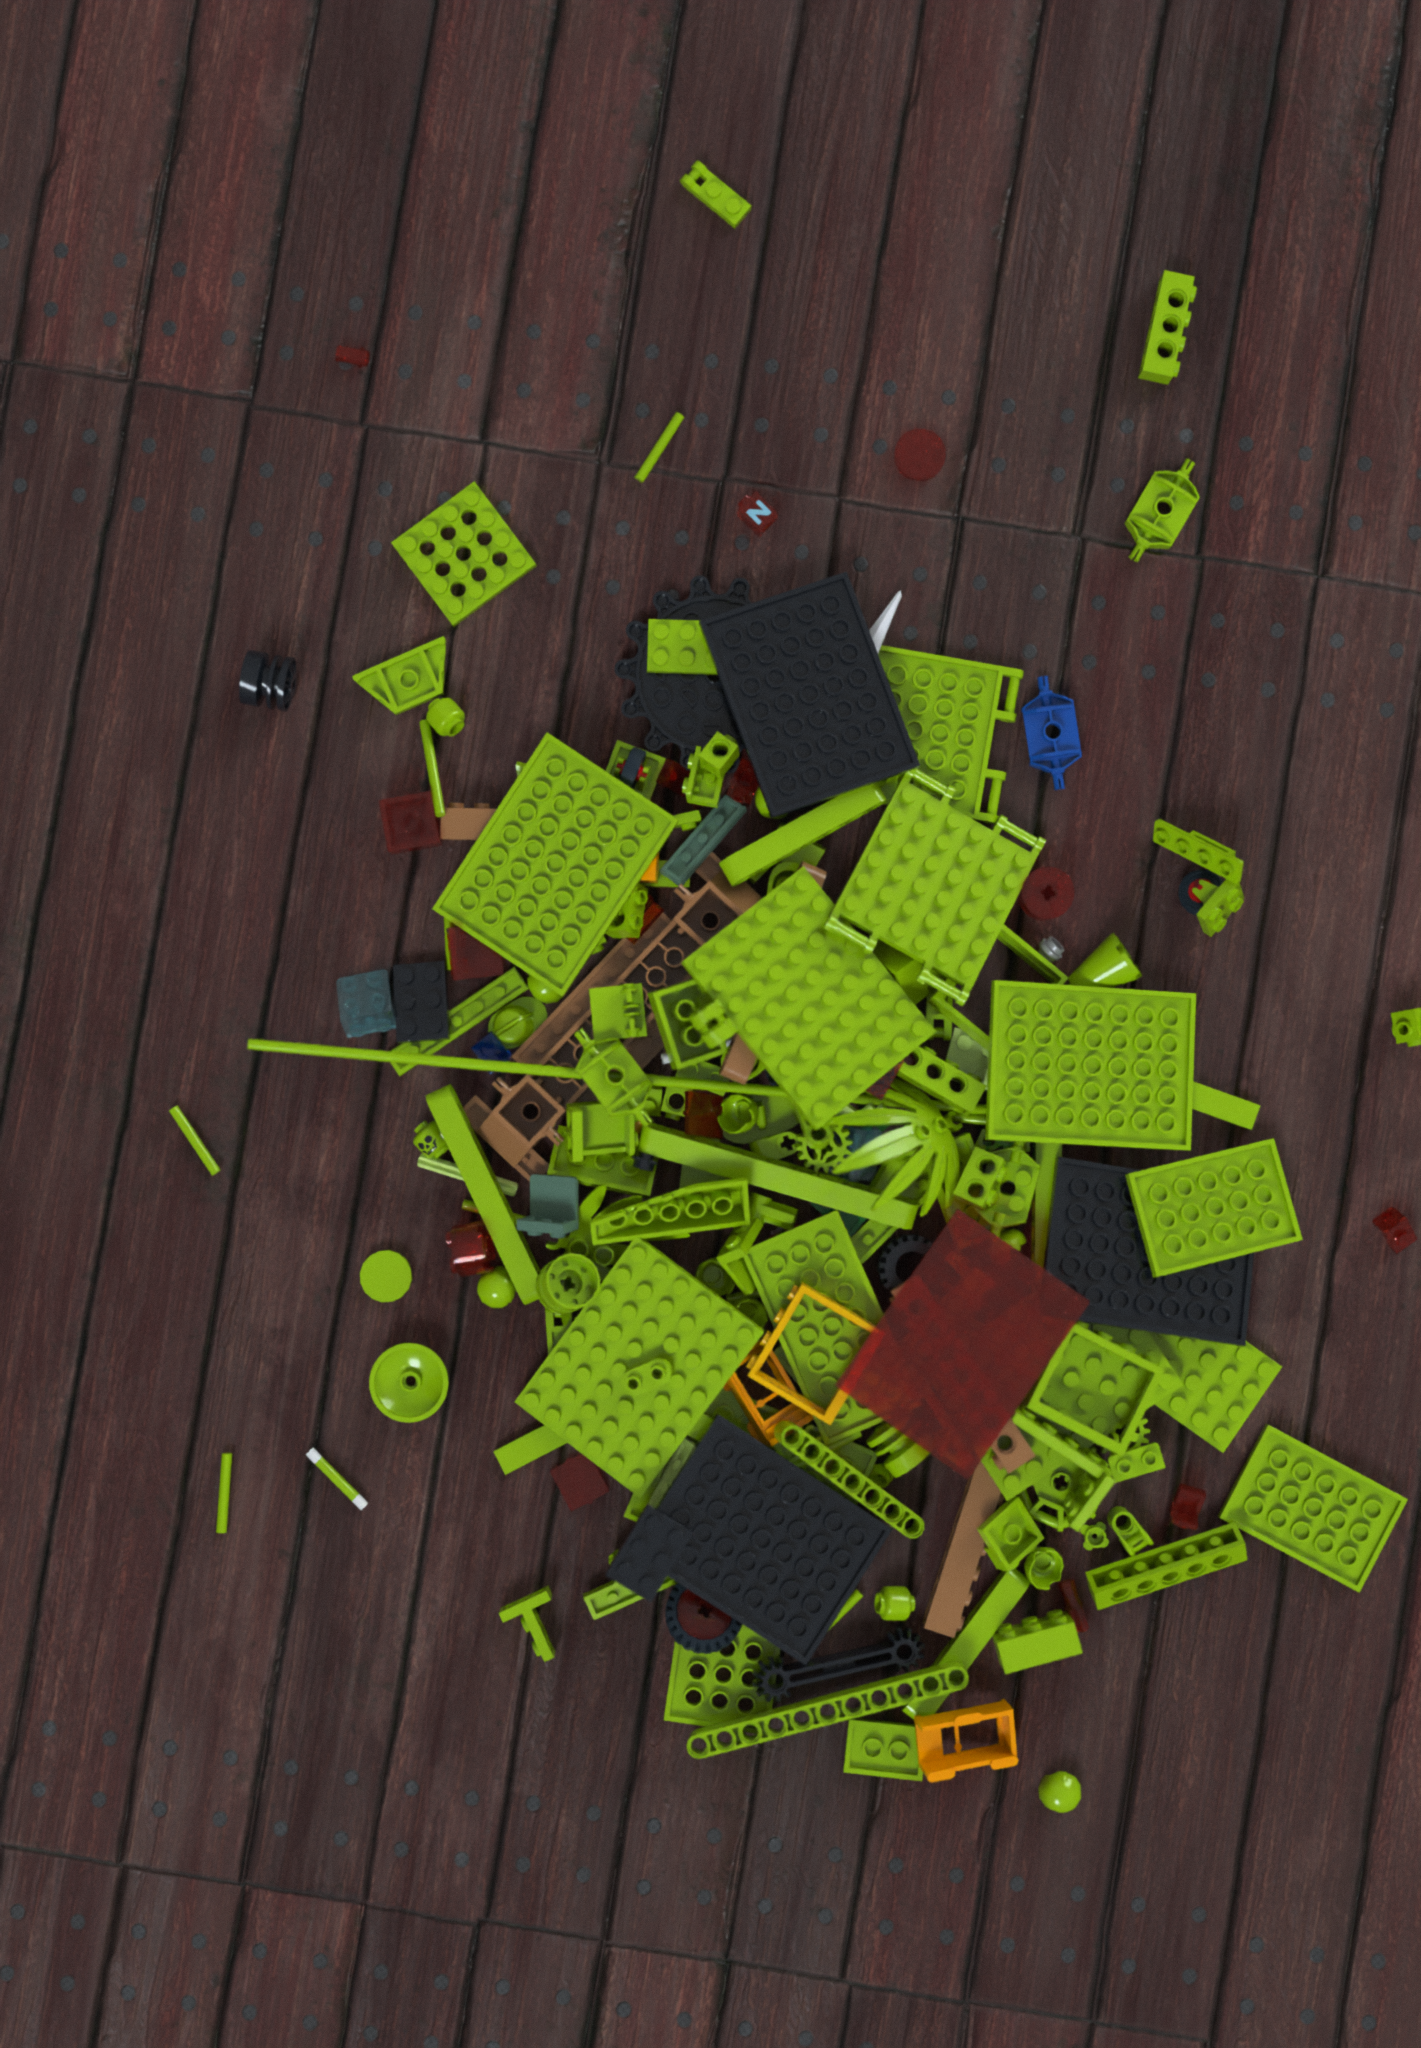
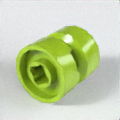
[688,998,738,1049]

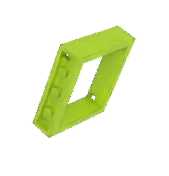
[927,925,1069,1052]
[1023,1320,1165,1457]

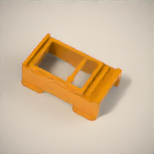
[723,1337,814,1447]
[914,1699,1018,1782]

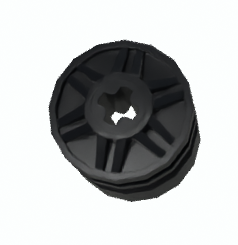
[239,650,297,712]

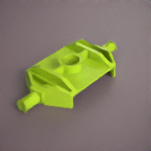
[1124,459,1200,562]
[574,1028,653,1128]
[974,1141,1041,1245]

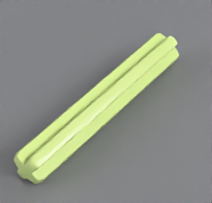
[417,1154,518,1196]

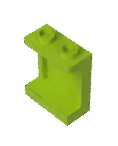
[566,1101,639,1162]

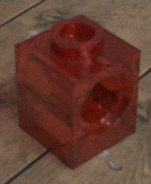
[726,758,759,805]

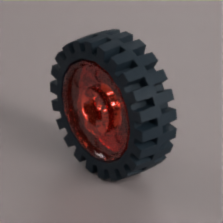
[665,1583,742,1654]

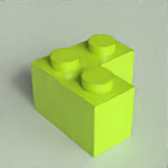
[872,940,929,1005]

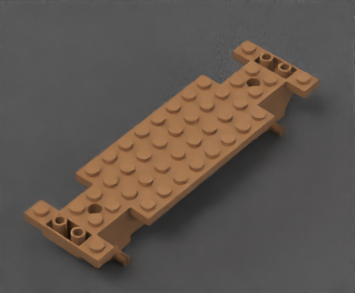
[463,852,762,1182]

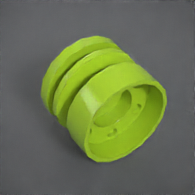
[535,1253,600,1314]
[866,1410,937,1478]

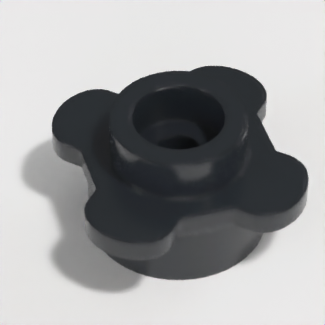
[632,1152,658,1172]

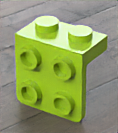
[716,1217,763,1296]

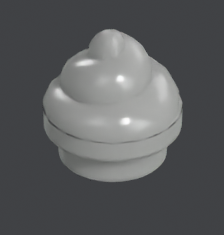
[1038,936,1065,962]

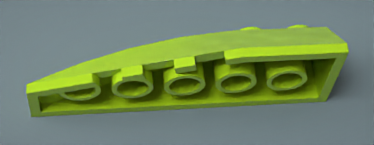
[590,1177,750,1245]

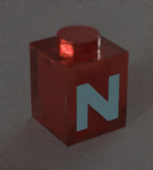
[737,492,778,537]

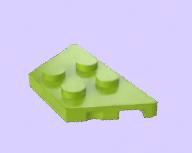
[352,636,446,715]

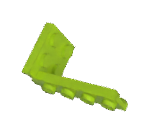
[1010,1404,1116,1532]

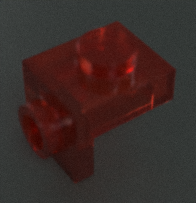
[656,759,690,797]
[1372,1207,1418,1254]
[1170,1483,1206,1530]

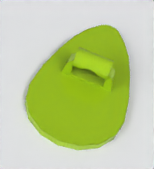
[716,1093,799,1144]

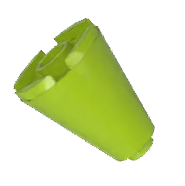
[1067,932,1142,988]

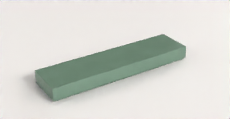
[660,794,747,886]

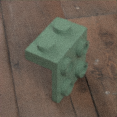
[517,1173,579,1238]

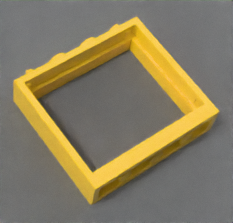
[746,1282,885,1426]

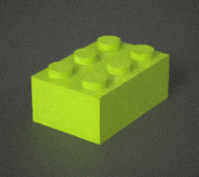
[647,978,728,1070]
[992,1609,1083,1674]

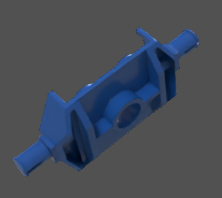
[1020,676,1082,790]

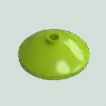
[369,1343,449,1423]

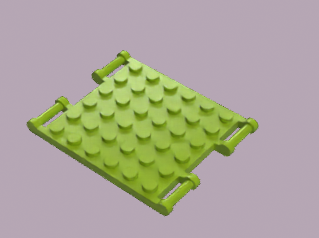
[877,645,1024,824]
[823,769,1046,1006]

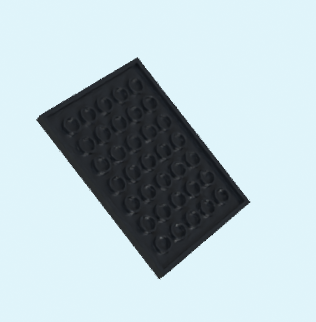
[699,571,920,819]
[1038,1157,1254,1346]
[656,1414,893,1665]

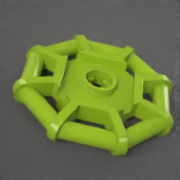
[1017,1445,1098,1532]

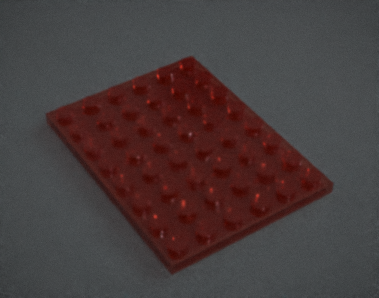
[835,1209,1090,1479]

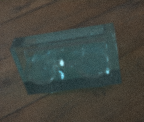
[336,969,396,1038]

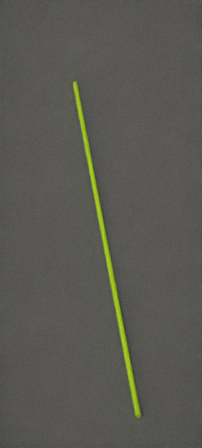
[248,1039,987,1115]

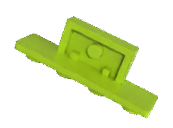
[1153,819,1243,884]

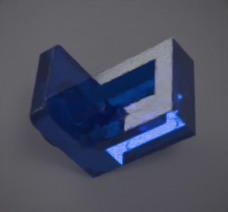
[471,1031,512,1075]

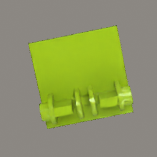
[589,983,647,1041]

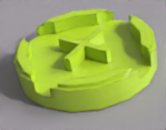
[360,1250,413,1302]

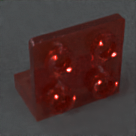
[446,927,504,980]

